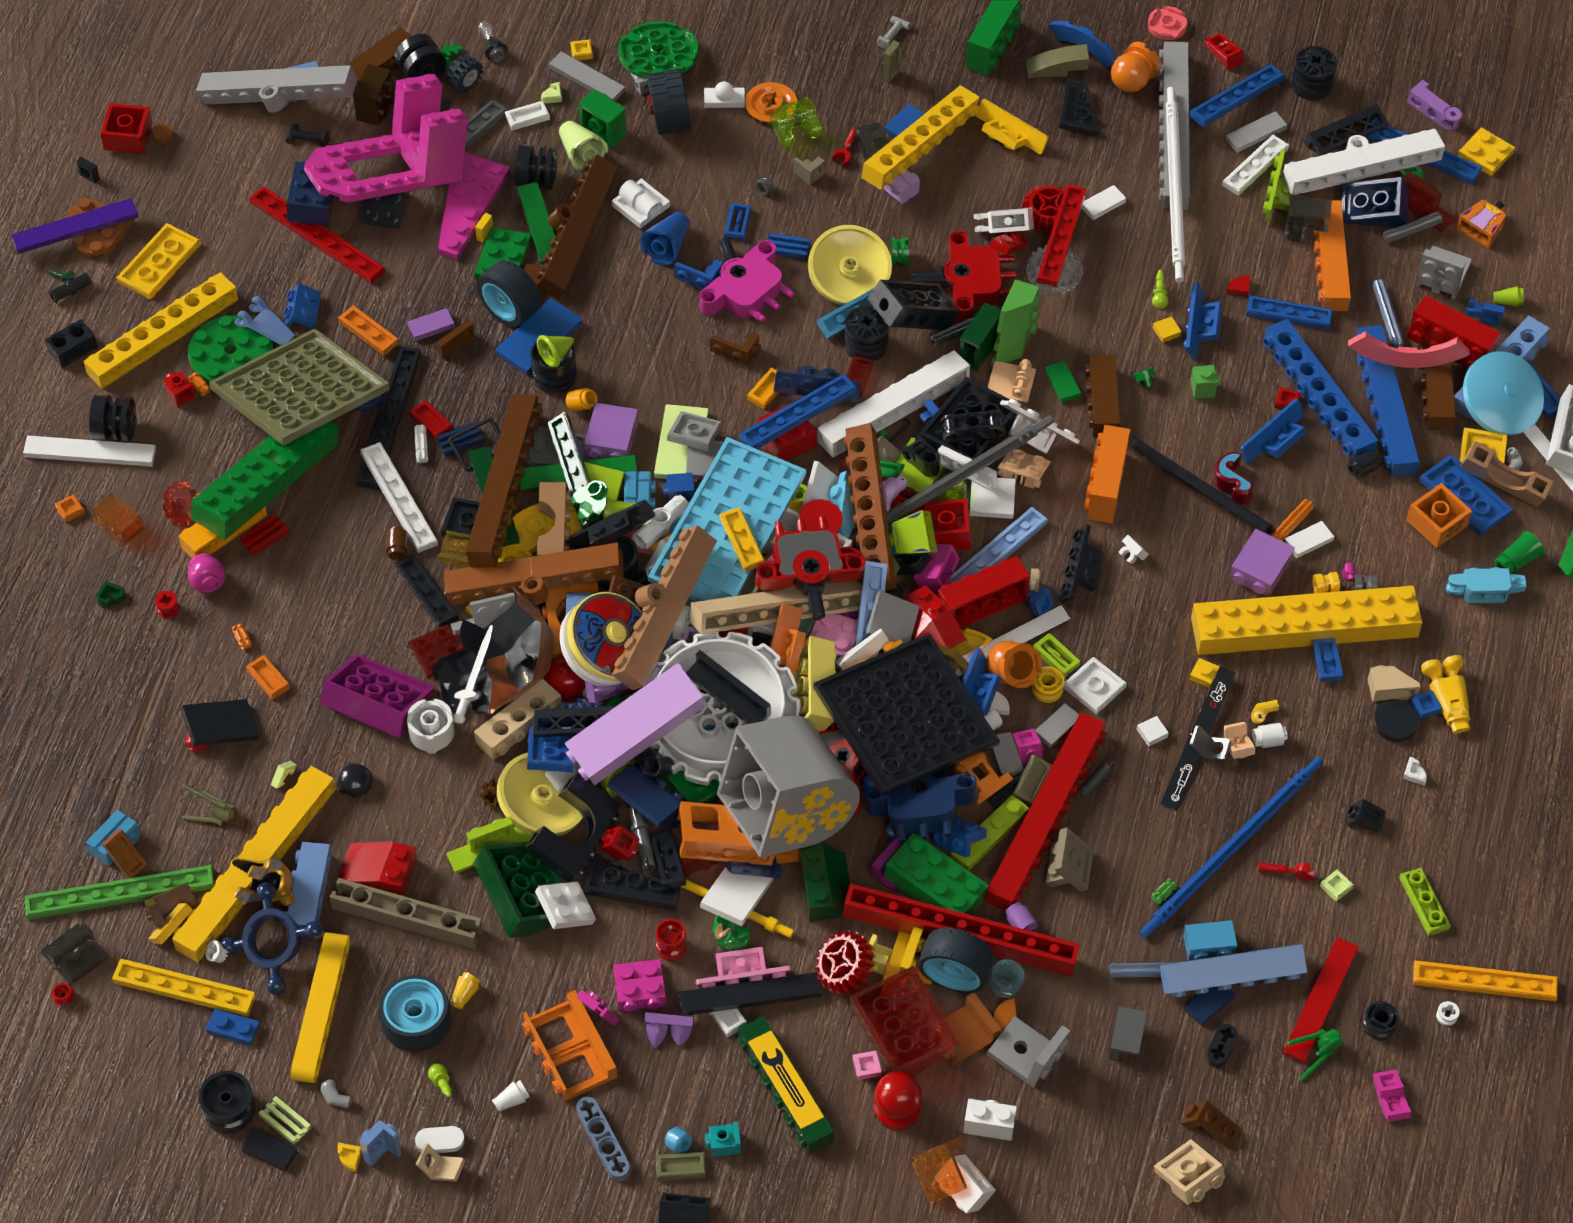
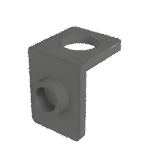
[1190,725,1231,760]

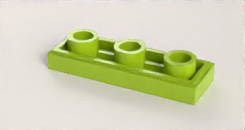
[1399,867,1451,936]

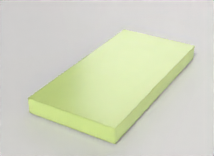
[654,404,708,482]

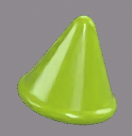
[537,335,574,367]

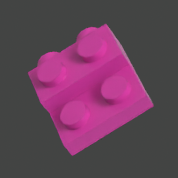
[613,959,666,1012]

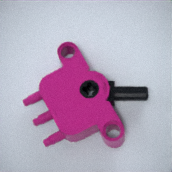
[700,238,795,322]

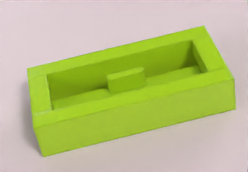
[1033,633,1080,678]

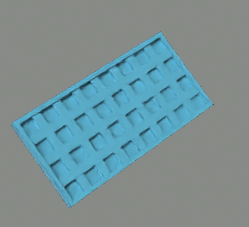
[648,437,806,602]

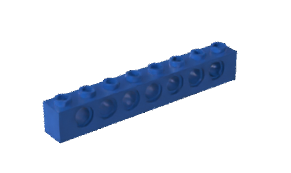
[1263,319,1378,458]

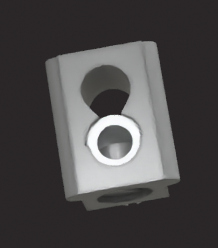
[631,73,650,95]

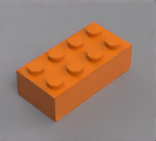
[1084,425,1130,524]

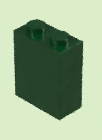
[959,303,1001,372]

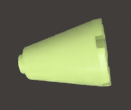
[559,121,608,171]

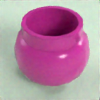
[188,553,226,593]

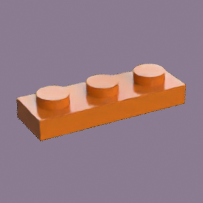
[338,305,399,356]

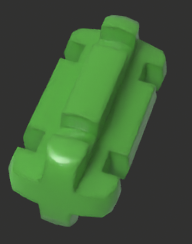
[1151,878,1177,905]

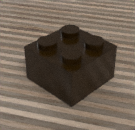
[353,64,395,126]

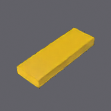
[719,507,765,572]

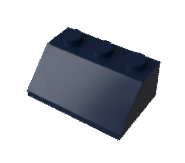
[607,764,687,828]

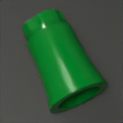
[1494,531,1544,574]

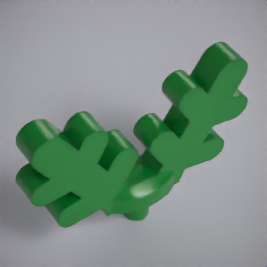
[440,43,462,73]

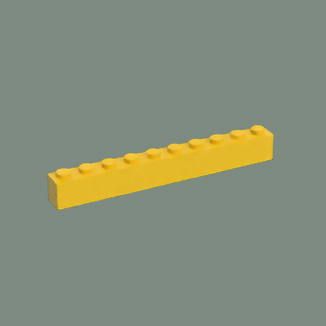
[172,766,336,963]

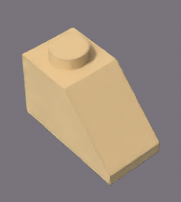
[1368,665,1420,702]

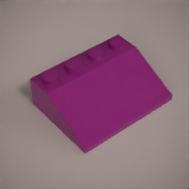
[320,653,435,738]

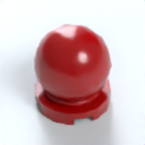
[873,1071,922,1130]

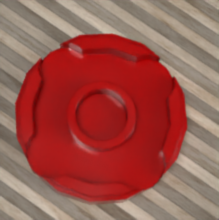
[799,499,843,534]

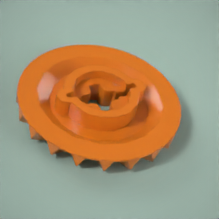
[745,82,797,125]

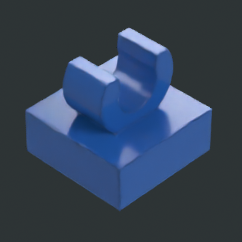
[920,399,939,425]
[1026,587,1054,617]

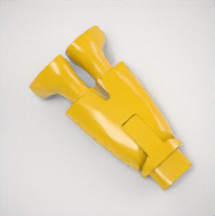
[1421,655,1470,734]

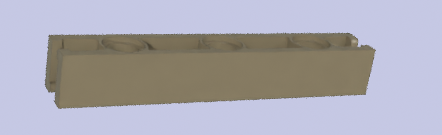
[330,878,483,949]

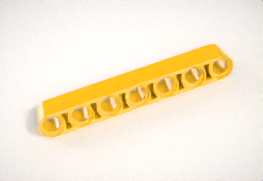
[291,932,350,1084]

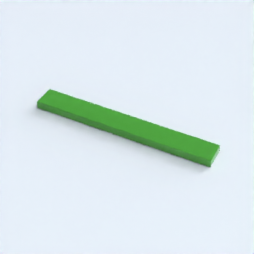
[24,865,215,920]

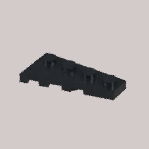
[584,853,680,911]

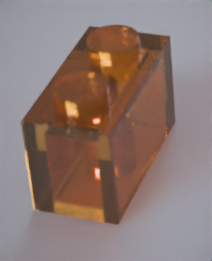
[92,493,145,545]

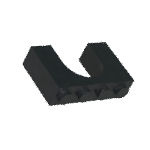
[524,772,621,882]

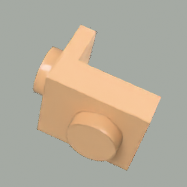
[1224,722,1255,759]

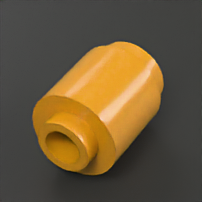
[566,388,597,412]

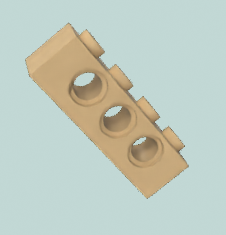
[474,679,562,760]

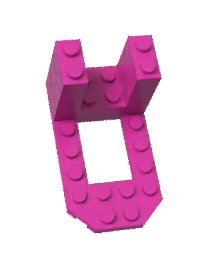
[304,74,468,203]

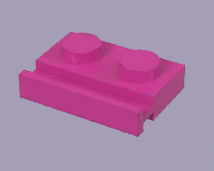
[576,989,620,1026]

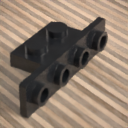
[569,499,656,550]
[1059,524,1105,604]

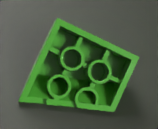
[990,280,1041,366]

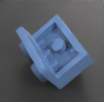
[360,1120,402,1167]

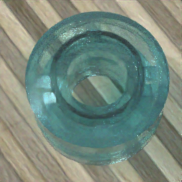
[989,959,1025,997]

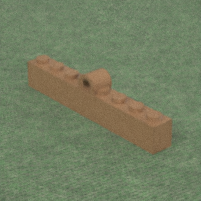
[612,525,717,690]

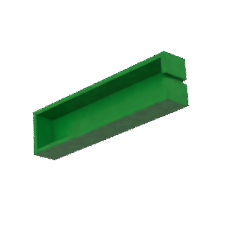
[191,421,339,540]

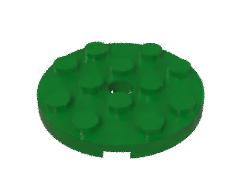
[618,21,698,79]
[188,315,274,384]

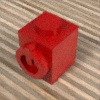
[600,826,640,861]

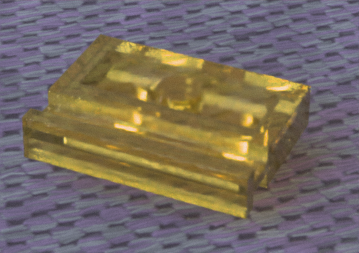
[438,531,470,567]

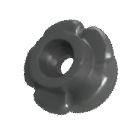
[755,176,774,196]

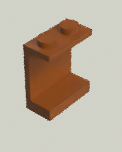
[925,992,1001,1067]

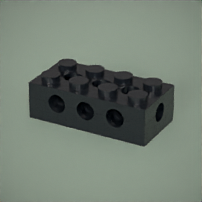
[867,279,960,330]

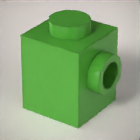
[1190,365,1220,399]

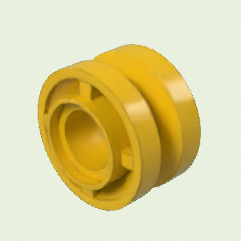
[1032,667,1064,703]

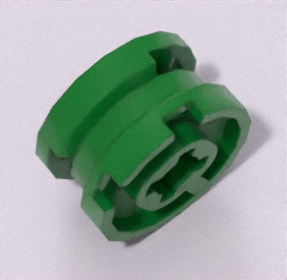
[891,237,909,266]

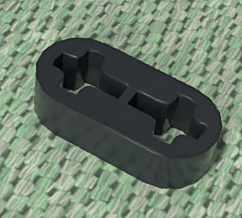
[1206,1024,1238,1068]

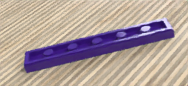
[12,198,139,254]

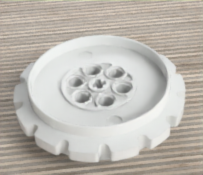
[645,632,800,786]

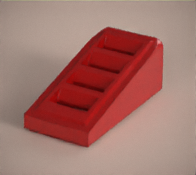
[1204,33,1244,70]

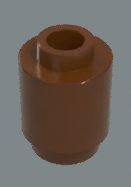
[386,526,408,561]

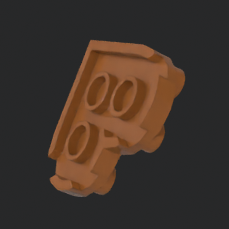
[66,197,135,259]

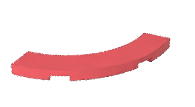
[1348,331,1470,368]

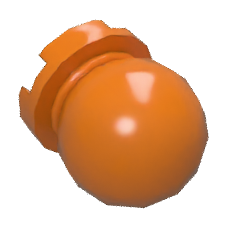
[1111,42,1162,93]
[986,641,1042,688]

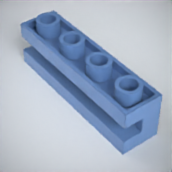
[283,842,332,935]

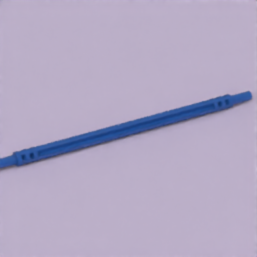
[1139,756,1324,939]

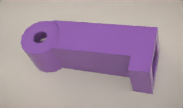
[1407,80,1462,130]

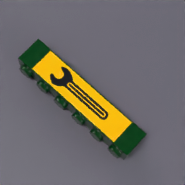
[736,1016,834,1155]

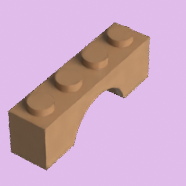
[1460,441,1554,508]
[537,482,571,556]

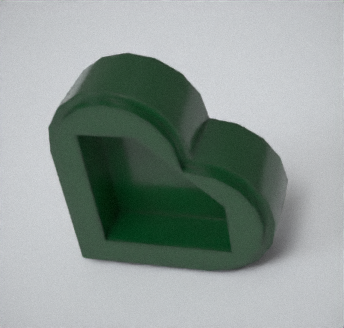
[96,581,126,608]

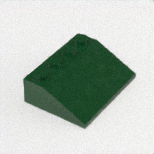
[473,841,563,938]

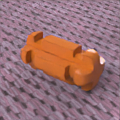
[188,372,211,396]
[232,623,252,650]

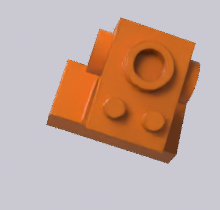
[953,752,1013,809]

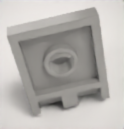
[1415,246,1472,300]
[987,1016,1070,1088]

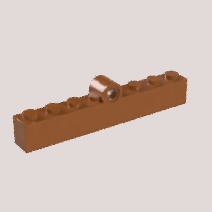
[444,543,624,605]

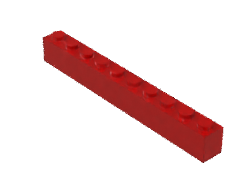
[986,712,1107,911]
[843,883,1080,977]

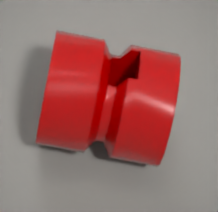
[655,919,687,962]

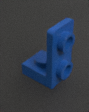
[674,259,723,290]

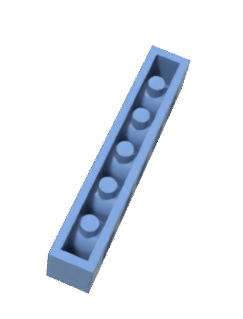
[1454,315,1550,422]

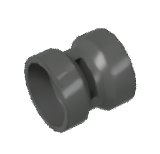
[1352,574,1378,590]

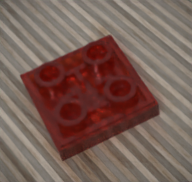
[408,624,463,679]

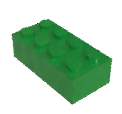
[966,0,1023,76]
[884,833,989,915]

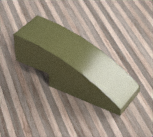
[1025,44,1089,78]

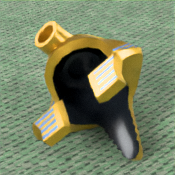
[232,858,295,906]

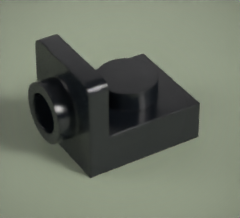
[1346,799,1386,833]

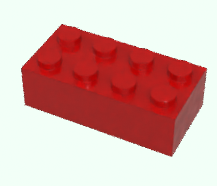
[1407,295,1501,369]
[938,556,1030,629]

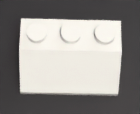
[802,461,839,507]

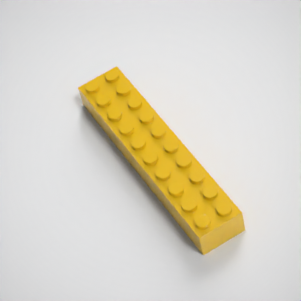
[1191,586,1422,655]

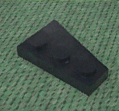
[1059,78,1100,137]

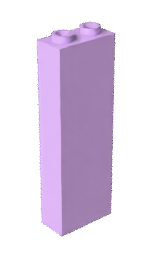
[565,663,708,785]

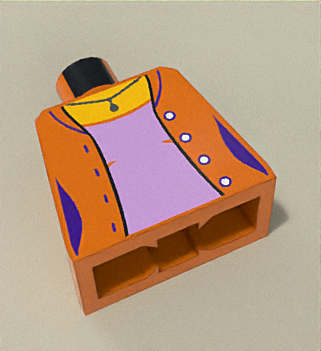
[1456,200,1507,249]

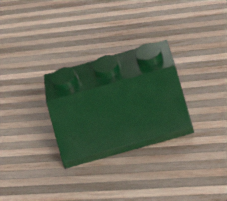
[799,844,850,921]

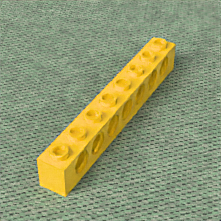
[861,85,980,190]
[84,272,238,389]

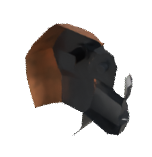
[433,588,553,716]

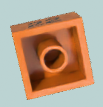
[1406,483,1472,548]

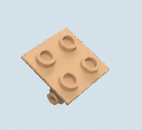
[988,359,1036,403]
[998,449,1051,489]

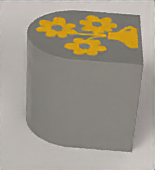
[717,715,860,858]

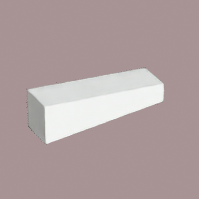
[835,629,890,671]

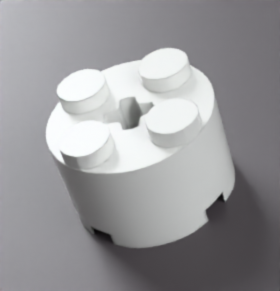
[407,699,455,754]

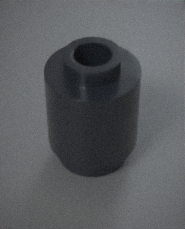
[1347,450,1381,478]

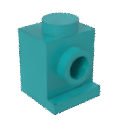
[705,1122,741,1157]

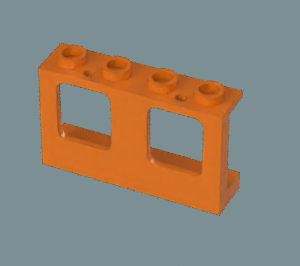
[677,801,775,866]
[521,990,617,1101]

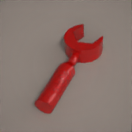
[832,127,859,168]
[1259,862,1316,881]

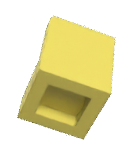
[869,934,893,975]

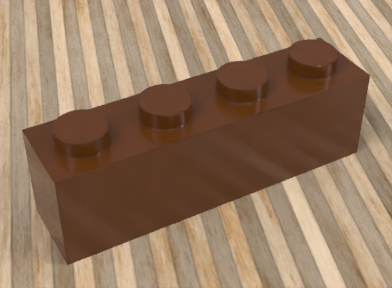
[347,27,412,87]
[1418,348,1456,430]
[1085,355,1120,436]

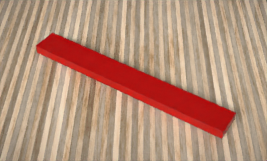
[249,186,385,284]

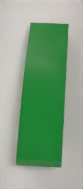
[517,182,555,264]

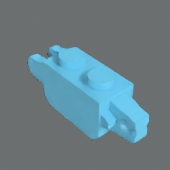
[829,471,856,538]
[1445,567,1526,603]

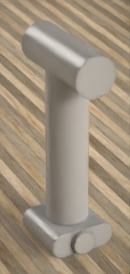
[877,16,911,50]

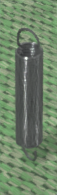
[1076,761,1114,801]

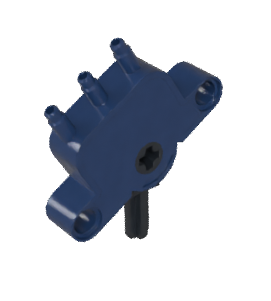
[864,768,979,843]

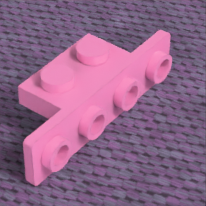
[695,947,791,988]

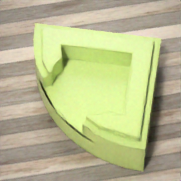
[541,82,562,103]
[271,761,297,789]

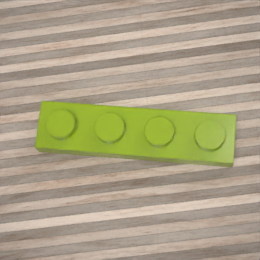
[951,795,1029,871]

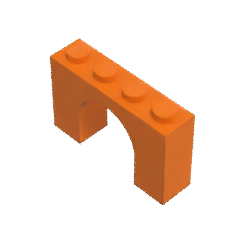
[542,581,599,660]

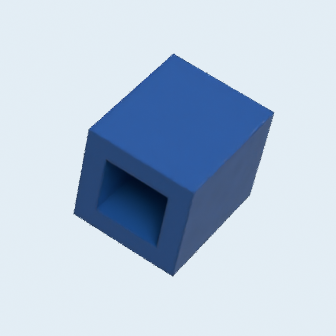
[663,472,694,502]

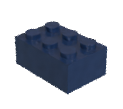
[287,161,334,226]

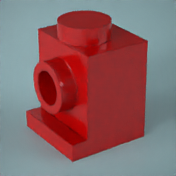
[163,371,196,407]

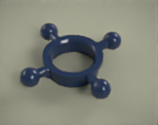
[220,882,324,995]

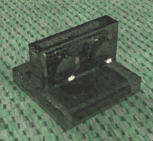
[40,923,108,986]

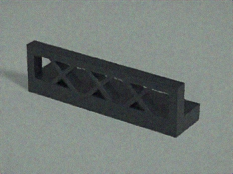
[1304,104,1389,156]
[686,650,771,724]
[533,706,616,738]

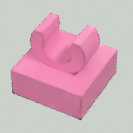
[853,1051,882,1080]

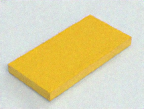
[116,223,201,300]

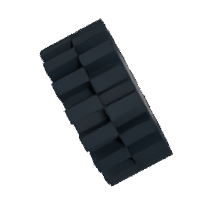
[446,54,483,94]

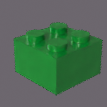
[578,89,626,150]

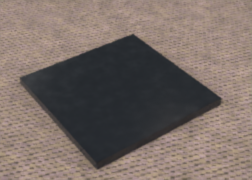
[813,633,1000,797]

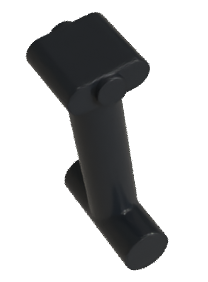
[285,123,330,147]

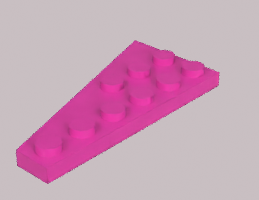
[438,152,511,260]

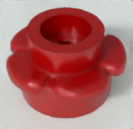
[51,983,75,1005]

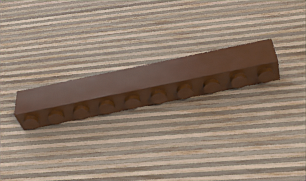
[465,394,543,567]

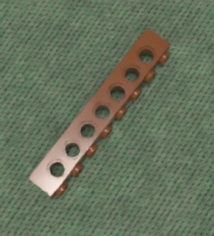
[843,423,897,591]

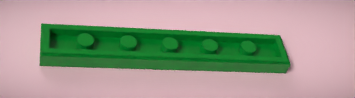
[520,455,637,492]

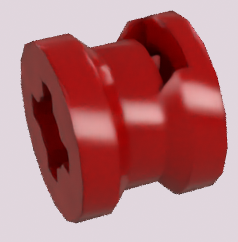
[155,590,179,619]

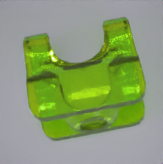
[770,97,822,149]

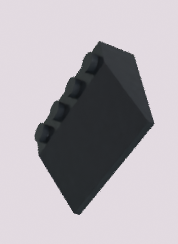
[919,377,1017,460]

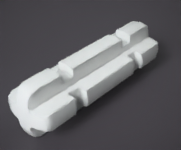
[414,424,428,463]

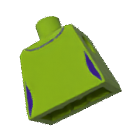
[890,510,938,554]

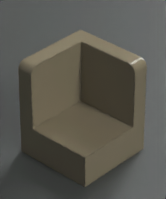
[793,157,825,185]

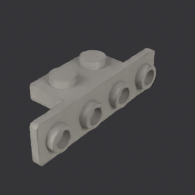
[451,593,541,635]

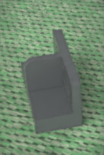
[1109,1006,1147,1061]

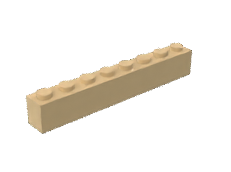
[690,580,862,634]

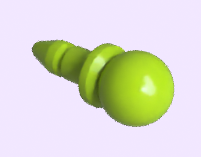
[1152,270,1169,309]
[428,1064,452,1097]

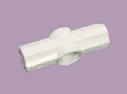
[632,495,689,549]

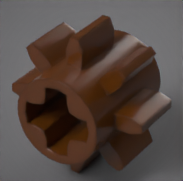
[479,778,499,808]

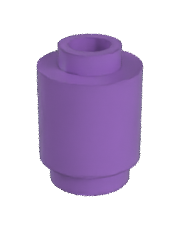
[1005,902,1038,932]

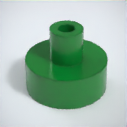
[1133,367,1156,388]

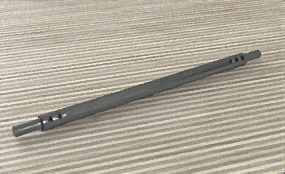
[848,415,1054,547]

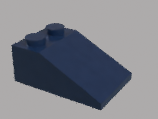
[1341,177,1410,227]

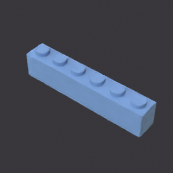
[1160,944,1307,998]

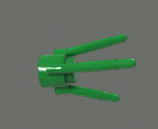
[1287,1029,1343,1082]

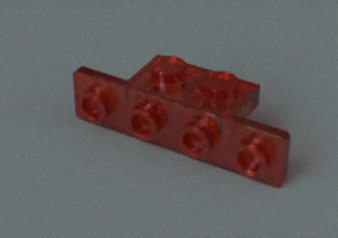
[1385,172,1454,232]

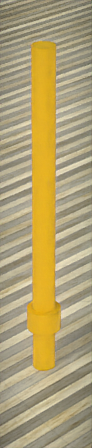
[680,879,795,939]

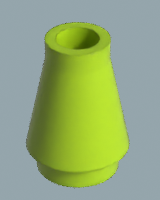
[1493,286,1524,307]

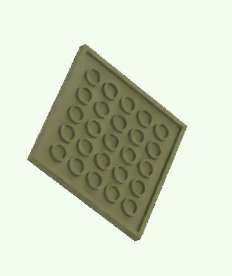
[209,329,390,446]

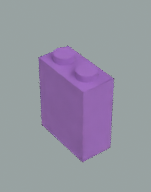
[584,403,638,459]
[1229,529,1295,597]

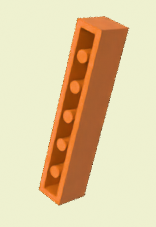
[1311,200,1351,311]

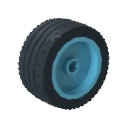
[476,260,542,327]

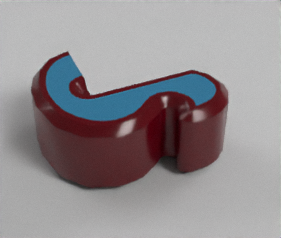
[1213,452,1254,504]

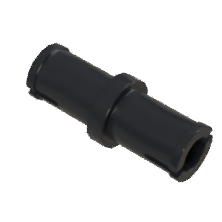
[49,272,92,303]

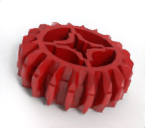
[1021,183,1064,234]
[814,930,876,995]

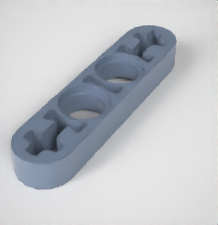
[576,1097,630,1182]

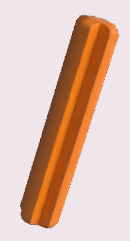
[1270,499,1314,541]

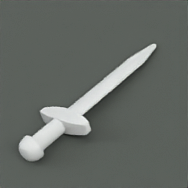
[453,625,493,724]

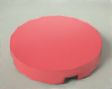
[1148,6,1188,40]

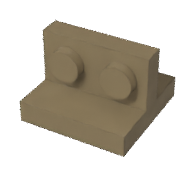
[1045,828,1094,892]

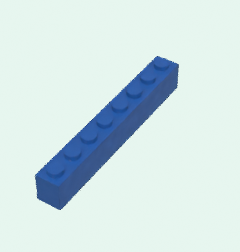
[1353,325,1419,477]

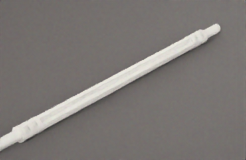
[1166,87,1185,283]

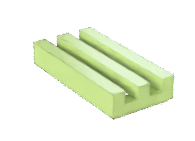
[259,1096,311,1145]

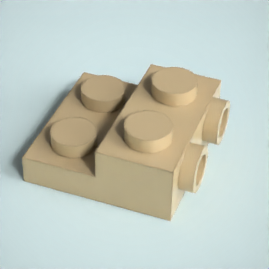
[1154,1139,1225,1205]

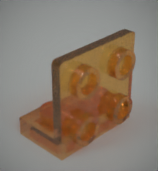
[910,1136,967,1204]

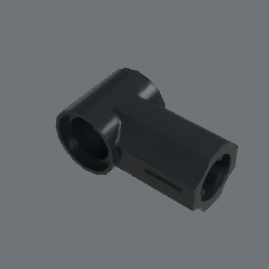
[633,746,674,777]

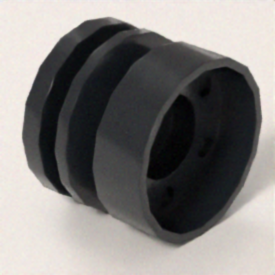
[1291,46,1337,100]
[515,144,557,190]
[844,305,889,363]
[530,335,577,393]
[89,394,137,442]

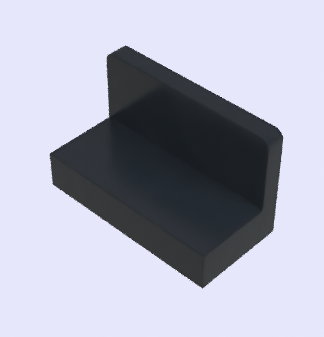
[658,1193,711,1223]

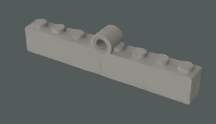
[196,65,357,112]

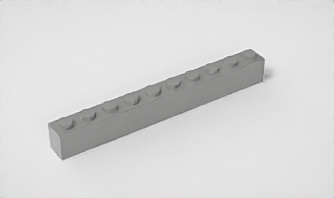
[1159,41,1190,210]

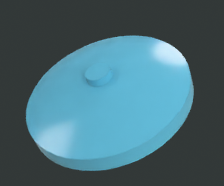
[1463,351,1544,436]

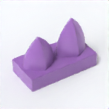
[585,681,629,703]
[645,1012,695,1048]

